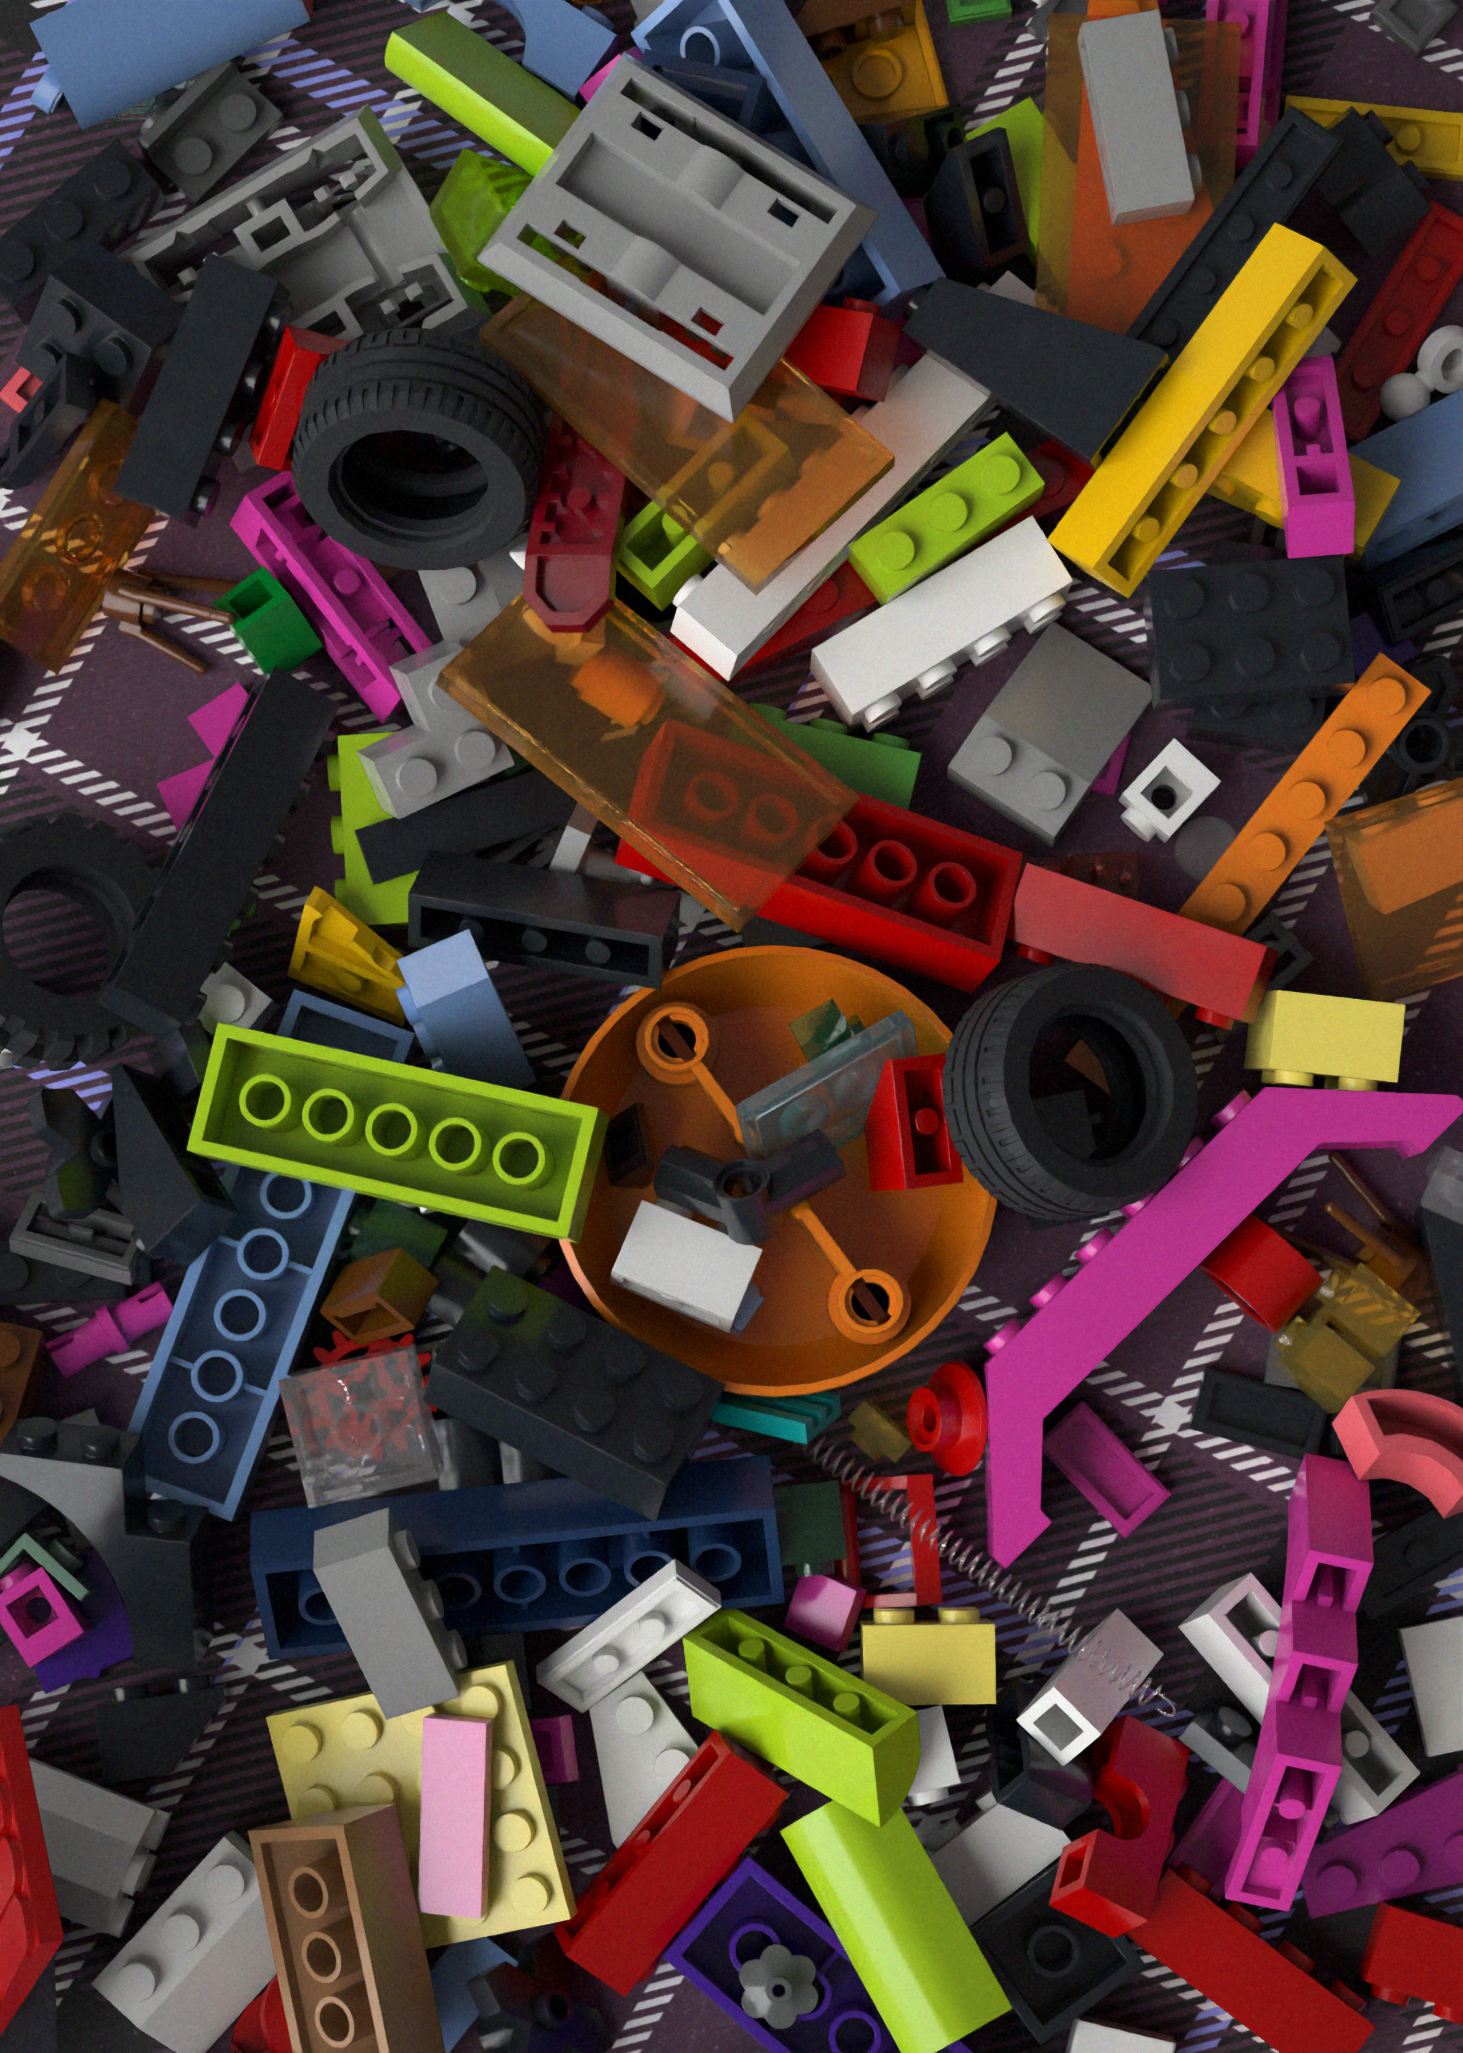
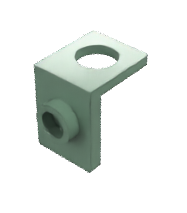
[0,1531,99,1601]

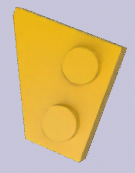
[287,886,407,1027]

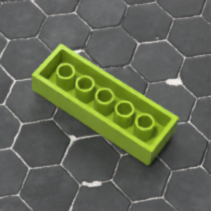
[187,1022,610,1244]

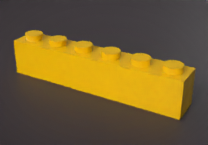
[1046,222,1358,598]

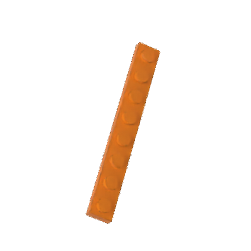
[1064,652,1431,1095]

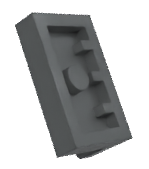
[137,59,285,207]

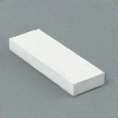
[536,1559,722,1714]

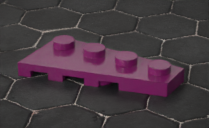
[1300,1763,1463,1919]

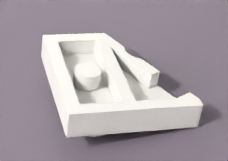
[589,1669,700,1849]

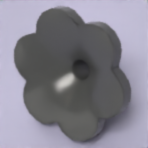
[739,1944,818,2029]

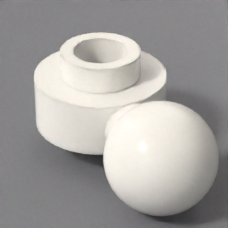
[1380,325,1463,423]

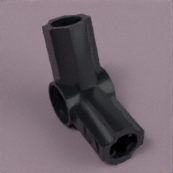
[652,1128,846,1245]

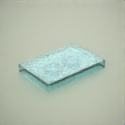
[735,1010,919,1161]

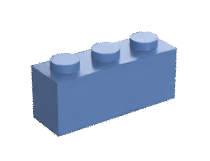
[395,929,537,1090]

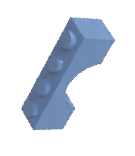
[404,0,619,109]

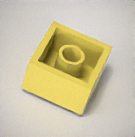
[1244,990,1406,1092]
[860,1606,996,1705]

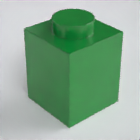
[212,566,323,675]

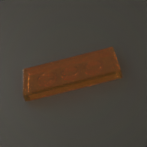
[0,398,156,676]

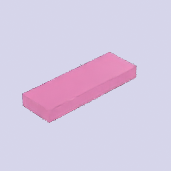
[418,1713,493,1919]

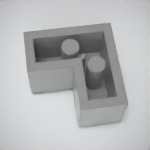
[356,639,515,819]

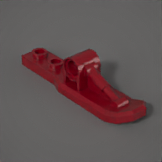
[523,270,652,633]

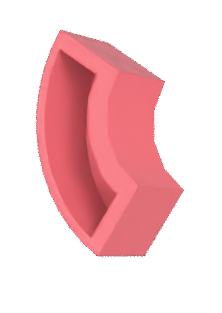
[1332,1389,1463,1518]

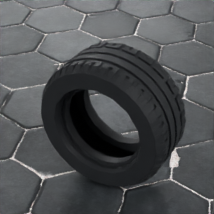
[291,328,547,570]
[942,962,1198,1220]

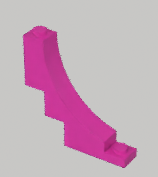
[1225,1453,1374,1912]

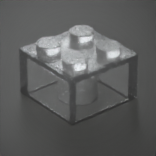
[278,1343,445,1509]

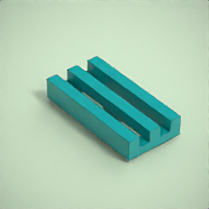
[713,1391,841,1444]

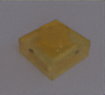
[847,1396,913,1463]

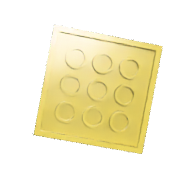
[266,1659,578,1949]

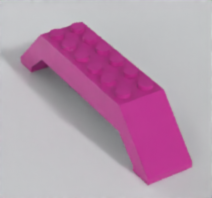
[981,1087,1463,1569]

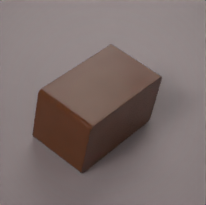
[319,1248,439,1345]

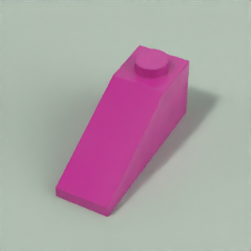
[1271,355,1355,559]

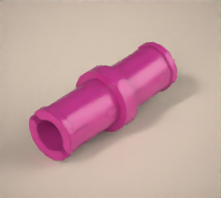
[46,1280,174,1379]

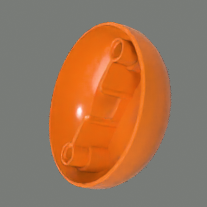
[558,945,997,1398]

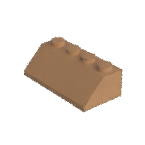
[248,1804,446,2053]

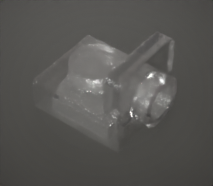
[1420,1146,1463,1225]

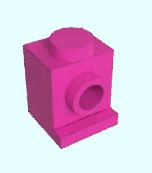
[0,1562,94,1668]

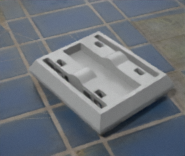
[477,52,879,424]
[116,103,493,473]

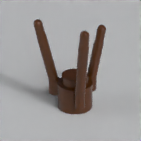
[103,567,240,675]
[1261,1151,1423,1291]

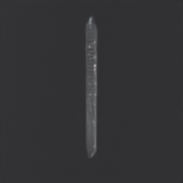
[793,1436,1176,1717]

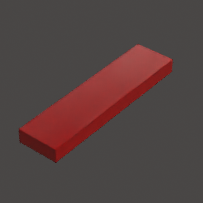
[1334,201,1463,446]

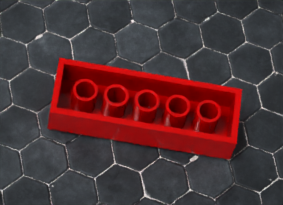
[614,720,1023,994]

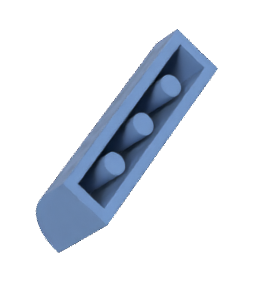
[29,0,310,131]
[1347,389,1463,573]

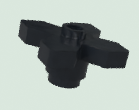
[1326,654,1463,811]
[28,1089,128,1219]
[467,1931,613,2053]

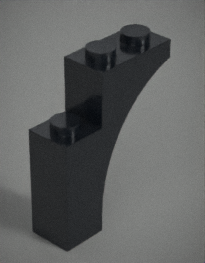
[0,1417,215,1672]

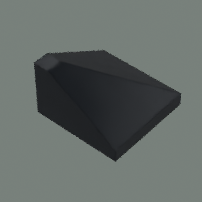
[603,1102,655,1189]

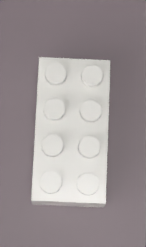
[810,515,1073,733]

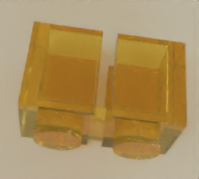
[1270,1263,1421,1414]

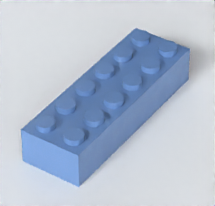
[630,0,947,322]

